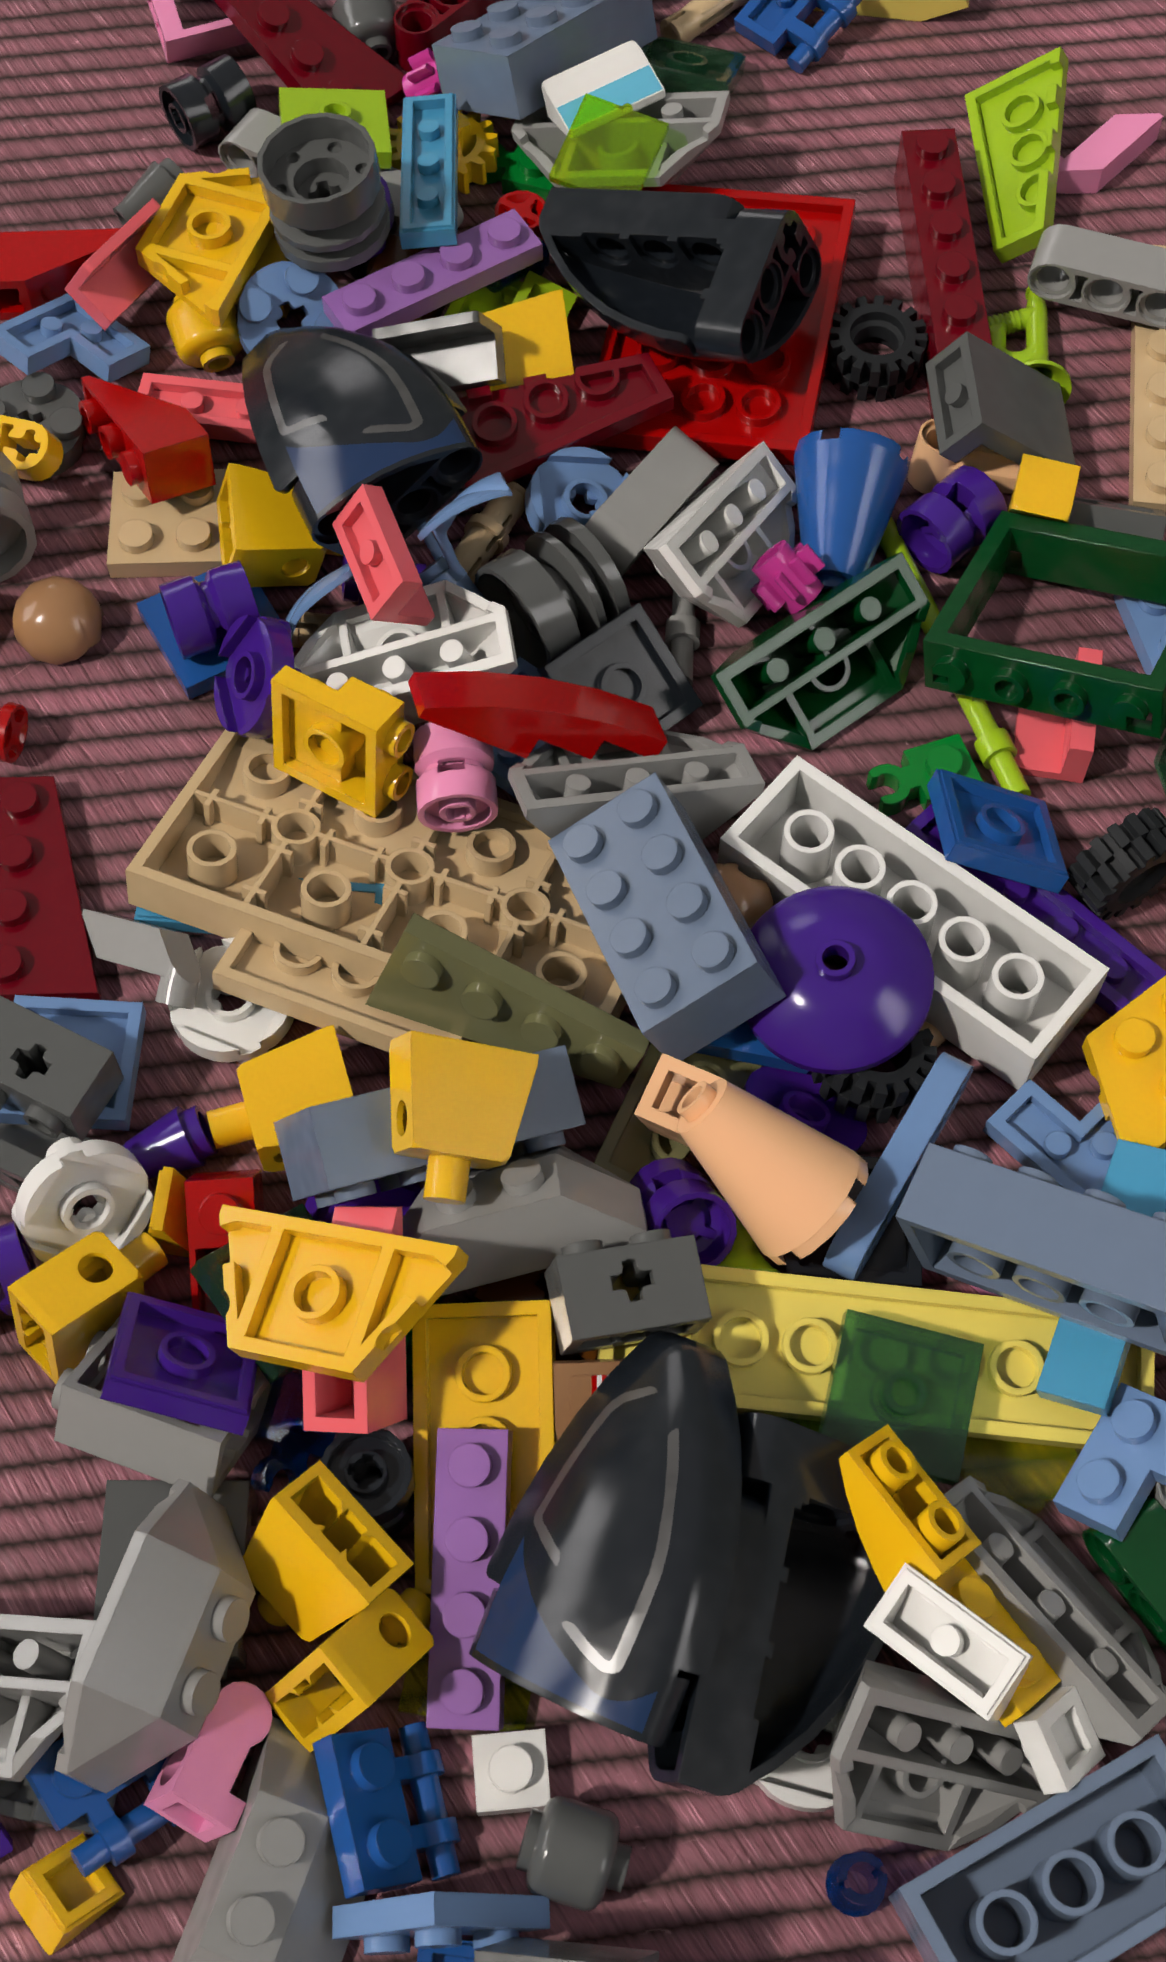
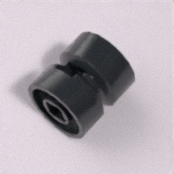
[159,54,257,151]
[321,1429,415,1537]

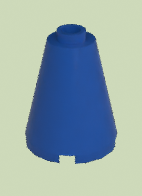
[794,428,910,596]

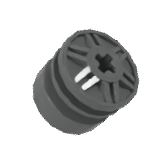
[257,112,390,273]
[475,517,631,669]

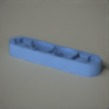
[823,1052,974,1281]

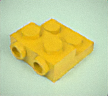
[271,665,415,818]

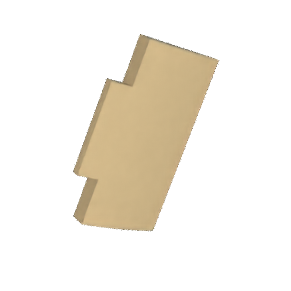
[125,729,626,1052]

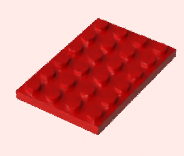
[594,184,856,465]

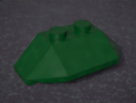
[710,552,930,751]

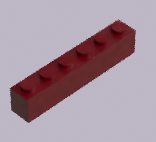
[894,128,992,419]

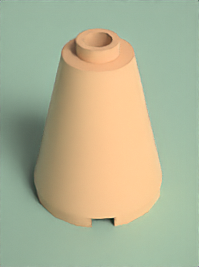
[677,1079,869,1265]

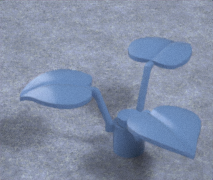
[286,472,513,638]

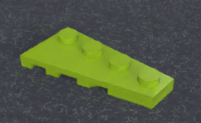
[964,46,1069,264]

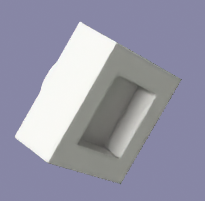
[1013,1685,1106,1795]
[472,1728,551,1816]

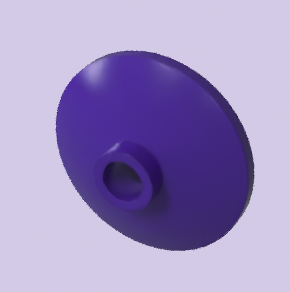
[743,1066,867,1152]

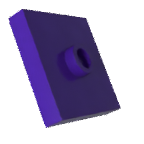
[100,1292,258,1436]

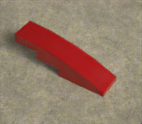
[408,671,668,759]

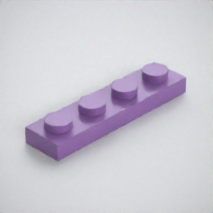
[322,209,543,336]
[426,1428,513,1731]

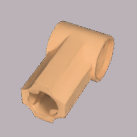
[907,419,1020,495]

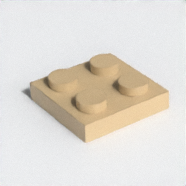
[107,469,226,578]

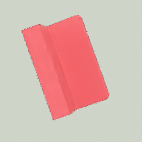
[64,198,161,331]
[332,484,435,626]
[1013,647,1103,783]

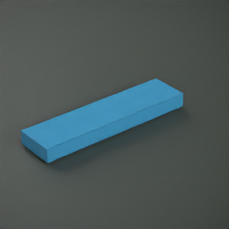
[399,93,458,250]
[1036,1139,1166,1417]

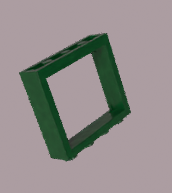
[923,510,1166,739]

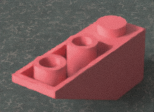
[302,1206,408,1434]

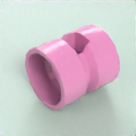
[412,722,498,832]

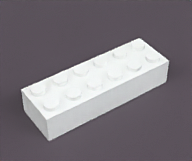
[718,755,1110,1090]

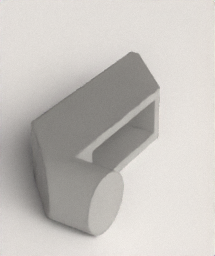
[82,909,201,1009]

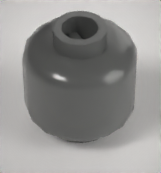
[332,0,398,60]
[515,1796,632,1911]

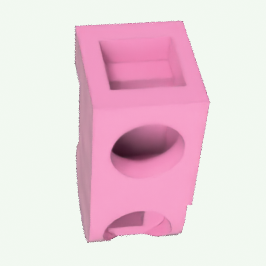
[144,1681,272,1843]

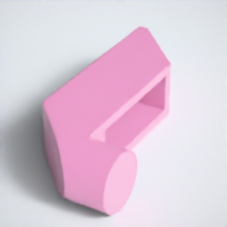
[1056,113,1163,194]

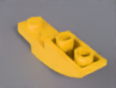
[839,1424,1061,1728]

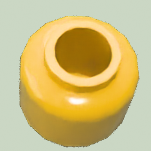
[166,295,243,373]

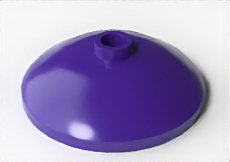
[746,886,934,1074]

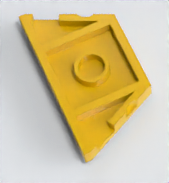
[135,167,274,327]
[1082,975,1166,1149]
[219,1204,469,1383]

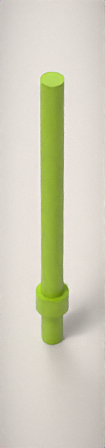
[880,516,1031,796]

